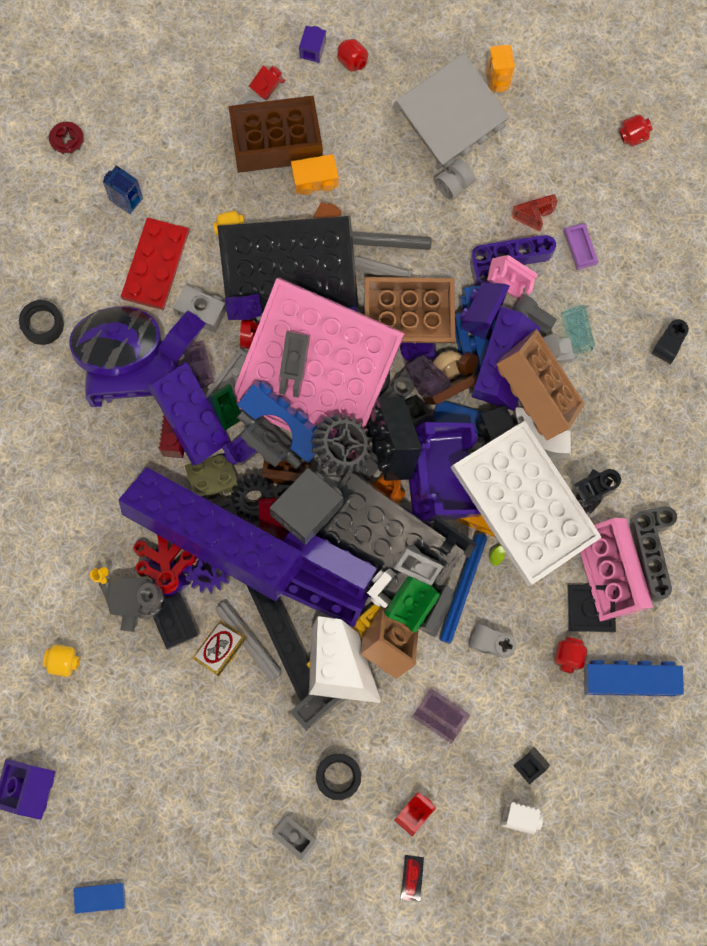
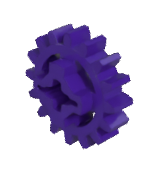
[183,556,231,594]

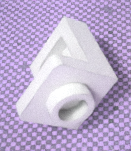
[367,568,396,608]

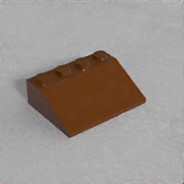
[228,95,323,173]

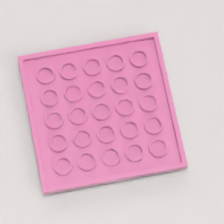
[233,278,405,459]

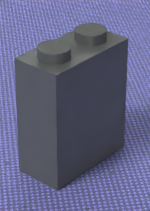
[270,468,343,545]

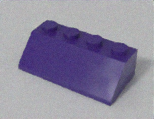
[471,307,541,411]

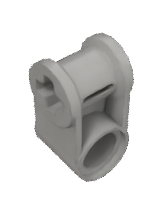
[469,624,516,658]

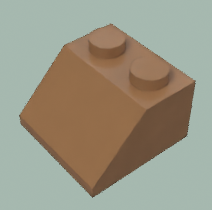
[361,607,418,679]

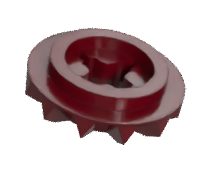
[49,121,84,155]

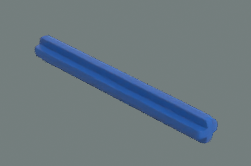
[440,533,487,644]

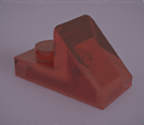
[511,194,558,232]

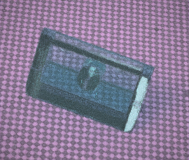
[561,305,595,354]

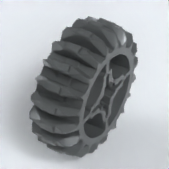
[310,414,373,476]

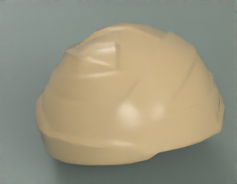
[431,350,462,383]

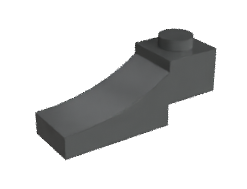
[290,694,346,731]

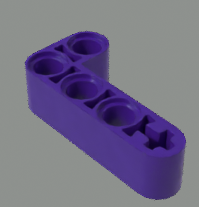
[470,235,556,286]

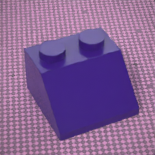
[460,283,510,340]
[0,759,55,820]

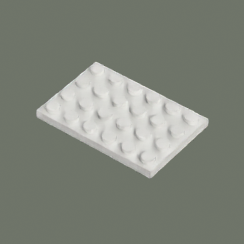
[451,420,601,587]

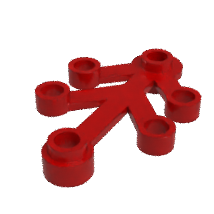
[133,535,196,594]

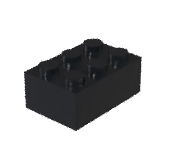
[367,397,422,481]

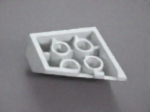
[309,616,381,703]

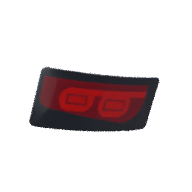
[401,855,424,902]

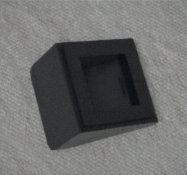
[514,747,550,785]

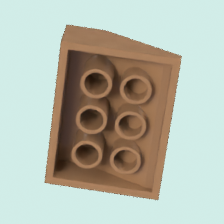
[364,277,455,343]
[497,329,585,441]

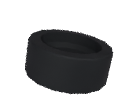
[19,300,64,345]
[316,754,361,800]

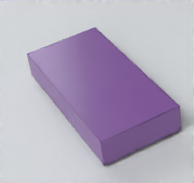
[563,223,599,270]

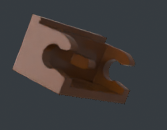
[261,460,311,486]

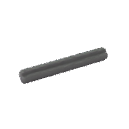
[352,231,432,250]

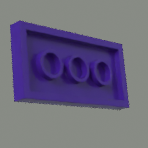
[148,362,231,466]

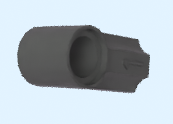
[512,295,557,336]

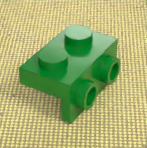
[384,575,440,633]

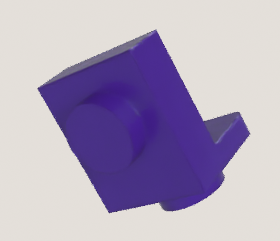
[225,294,262,320]
[400,343,437,363]
[222,436,259,465]

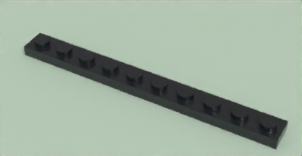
[216,498,310,702]

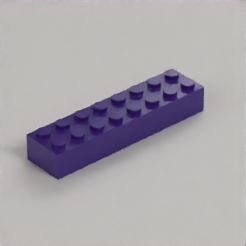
[118,467,302,601]

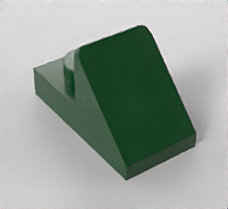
[207,384,240,430]

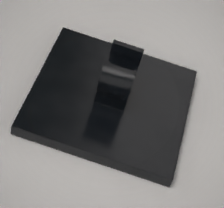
[432,516,477,558]

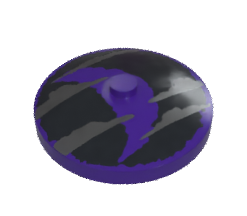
[69,307,161,376]

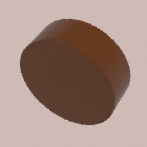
[458,352,478,376]

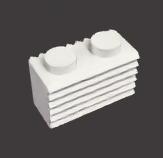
[501,802,543,834]

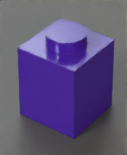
[299,25,326,63]

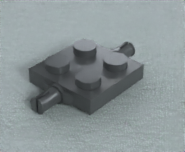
[237,411,302,469]

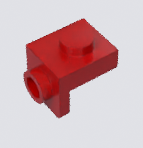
[249,65,286,100]
[394,792,436,836]

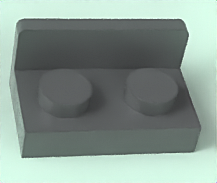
[418,585,454,637]

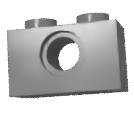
[173,285,226,333]

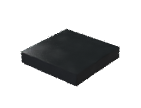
[567,585,616,633]

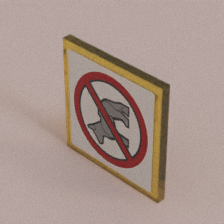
[192,621,247,677]

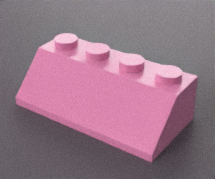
[580,518,653,621]

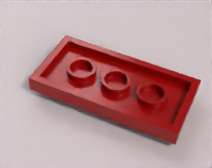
[121,217,190,310]

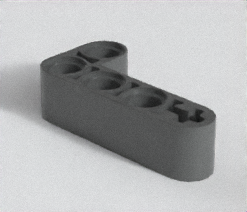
[630,506,677,602]

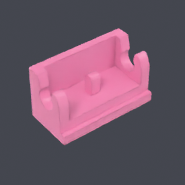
[487,255,538,299]

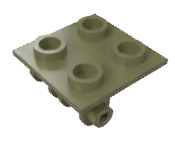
[185,453,238,500]

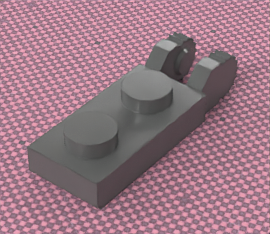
[279,331,311,398]

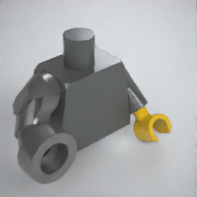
[90,567,163,632]

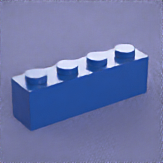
[584,660,684,696]

